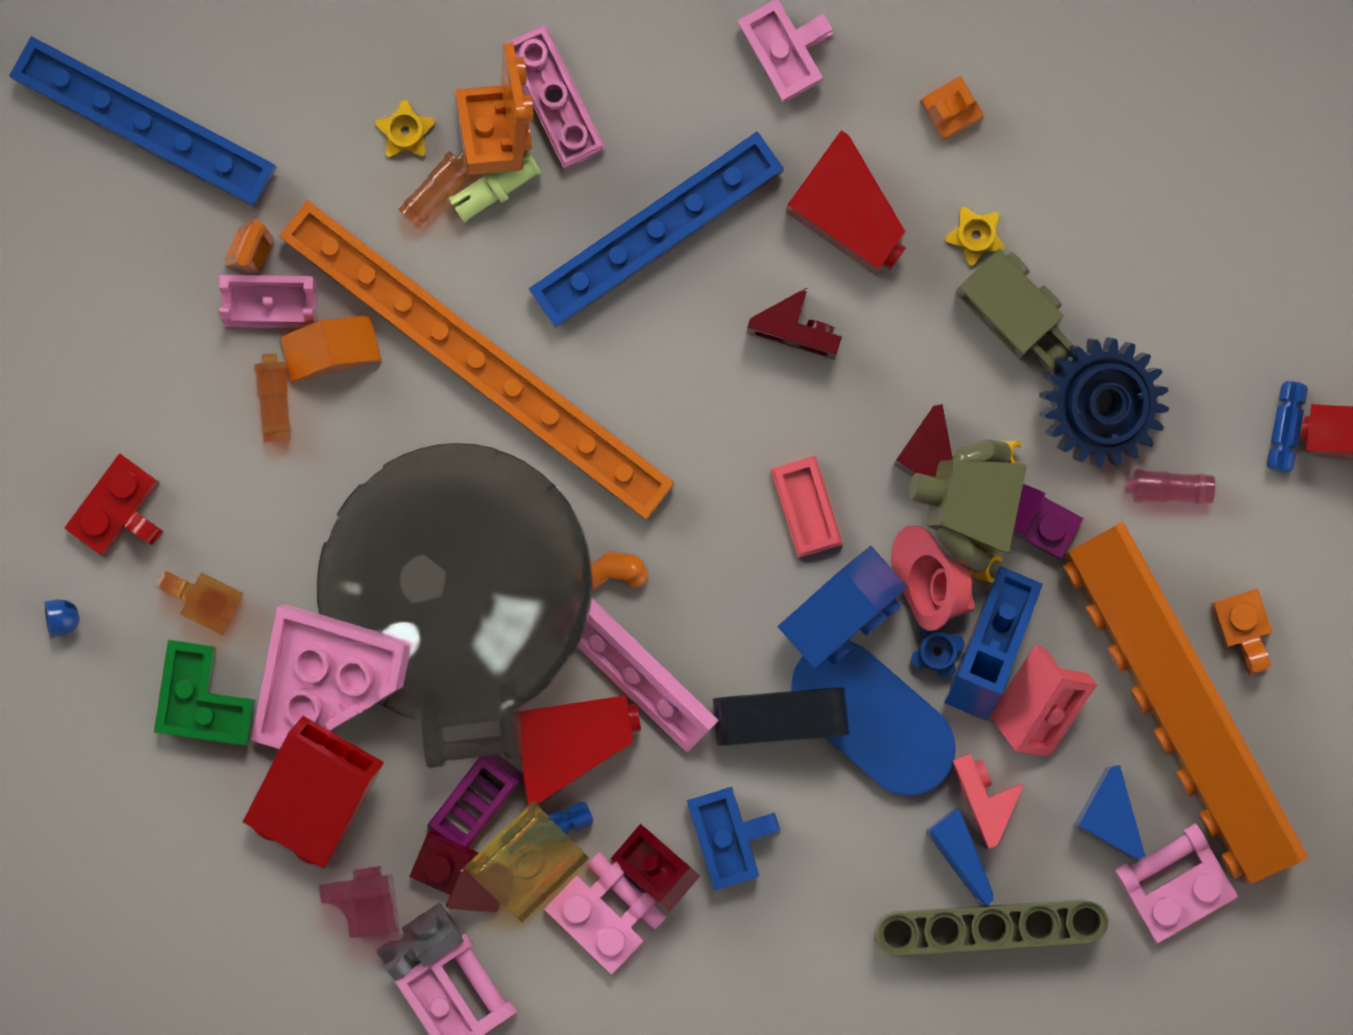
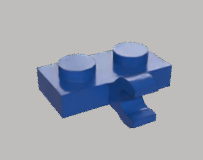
[687,786,780,891]

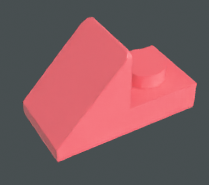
[951,754,1024,849]

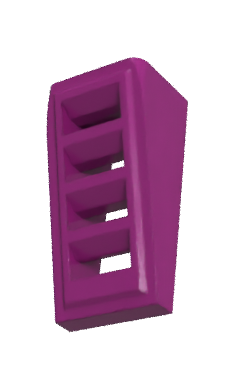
[427,747,524,848]

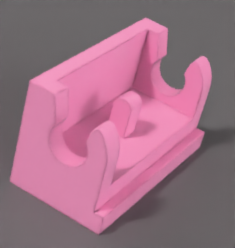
[219,275,318,329]

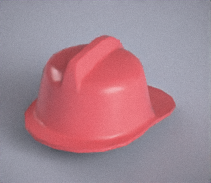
[891,525,975,631]

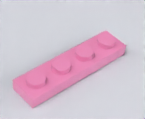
[553,590,719,753]

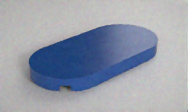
[791,642,956,795]

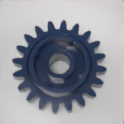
[1039,337,1169,467]

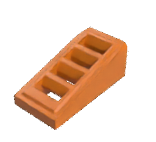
[225,220,275,275]

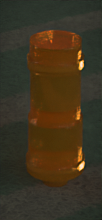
[398,151,471,228]
[253,354,292,443]

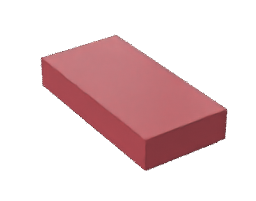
[771,455,843,559]

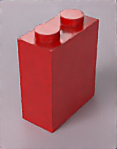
[242,716,385,869]

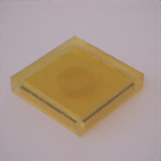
[465,801,589,923]

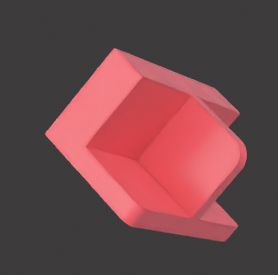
[991,646,1097,757]

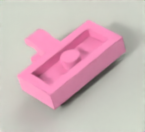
[738,0,833,103]

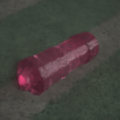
[1125,469,1215,504]

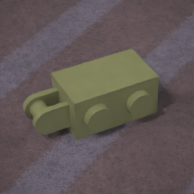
[956,248,1073,375]

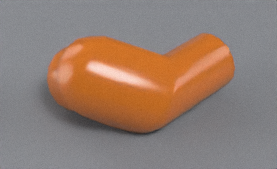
[576,551,649,593]

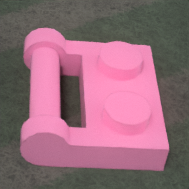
[1114,823,1238,944]
[395,933,518,1035]

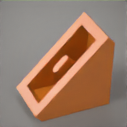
[280,315,382,383]

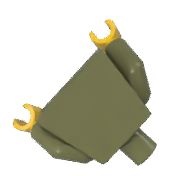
[908,439,1027,583]

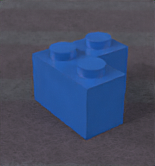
[777,545,908,669]

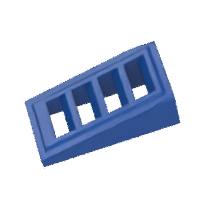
[926,808,994,906]

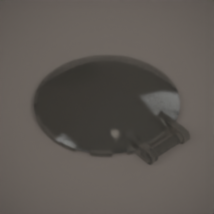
[317,443,593,768]

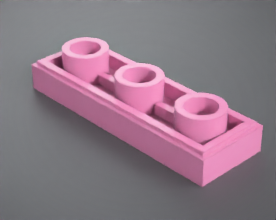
[507,25,605,170]

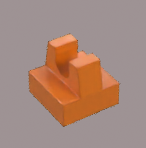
[920,76,984,141]

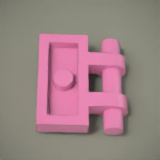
[544,851,667,975]

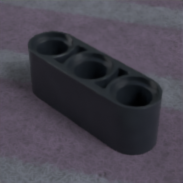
[712,687,849,746]

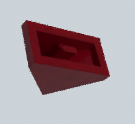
[894,404,953,477]

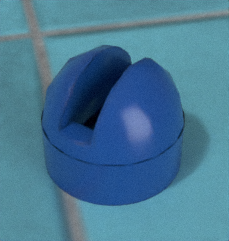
[44,599,80,638]

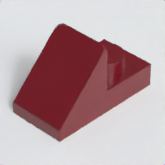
[746,288,842,360]
[610,823,700,912]
[409,831,515,912]

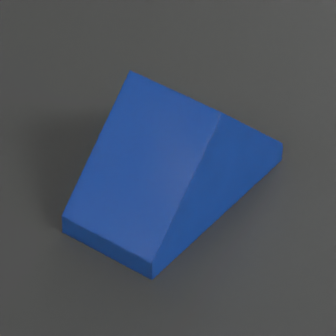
[1074,765,1145,859]

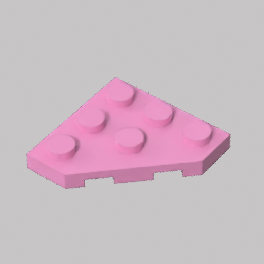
[251,604,412,749]

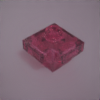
[319,866,400,938]

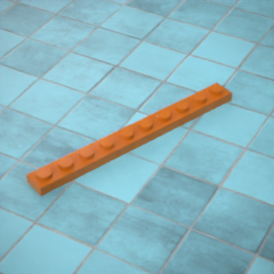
[279,200,675,521]

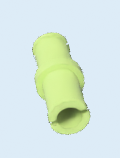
[449,151,542,223]

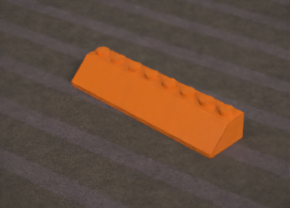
[1062,521,1309,884]

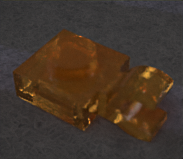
[157,571,244,635]

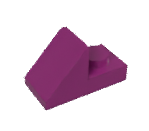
[1013,484,1084,560]

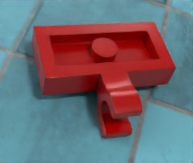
[64,453,163,557]

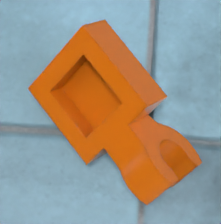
[1211,588,1273,675]

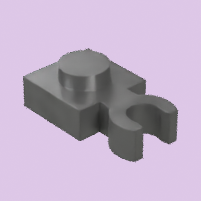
[376,902,464,981]

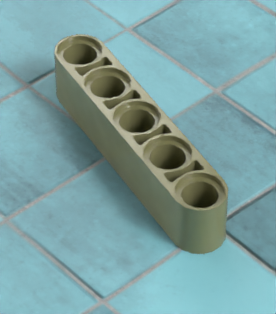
[874,899,1109,956]

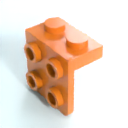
[455,42,533,175]

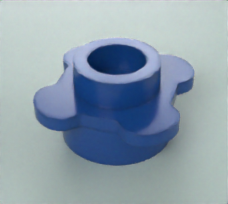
[911,628,965,678]

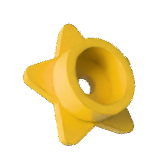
[375,99,435,157]
[945,206,1005,266]

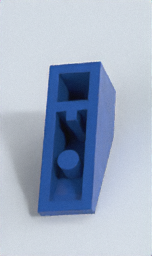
[944,566,1043,721]

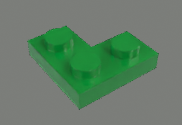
[154,640,256,746]

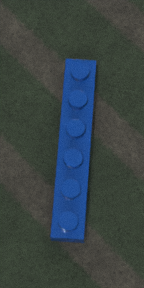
[9,36,277,208]
[529,131,784,329]

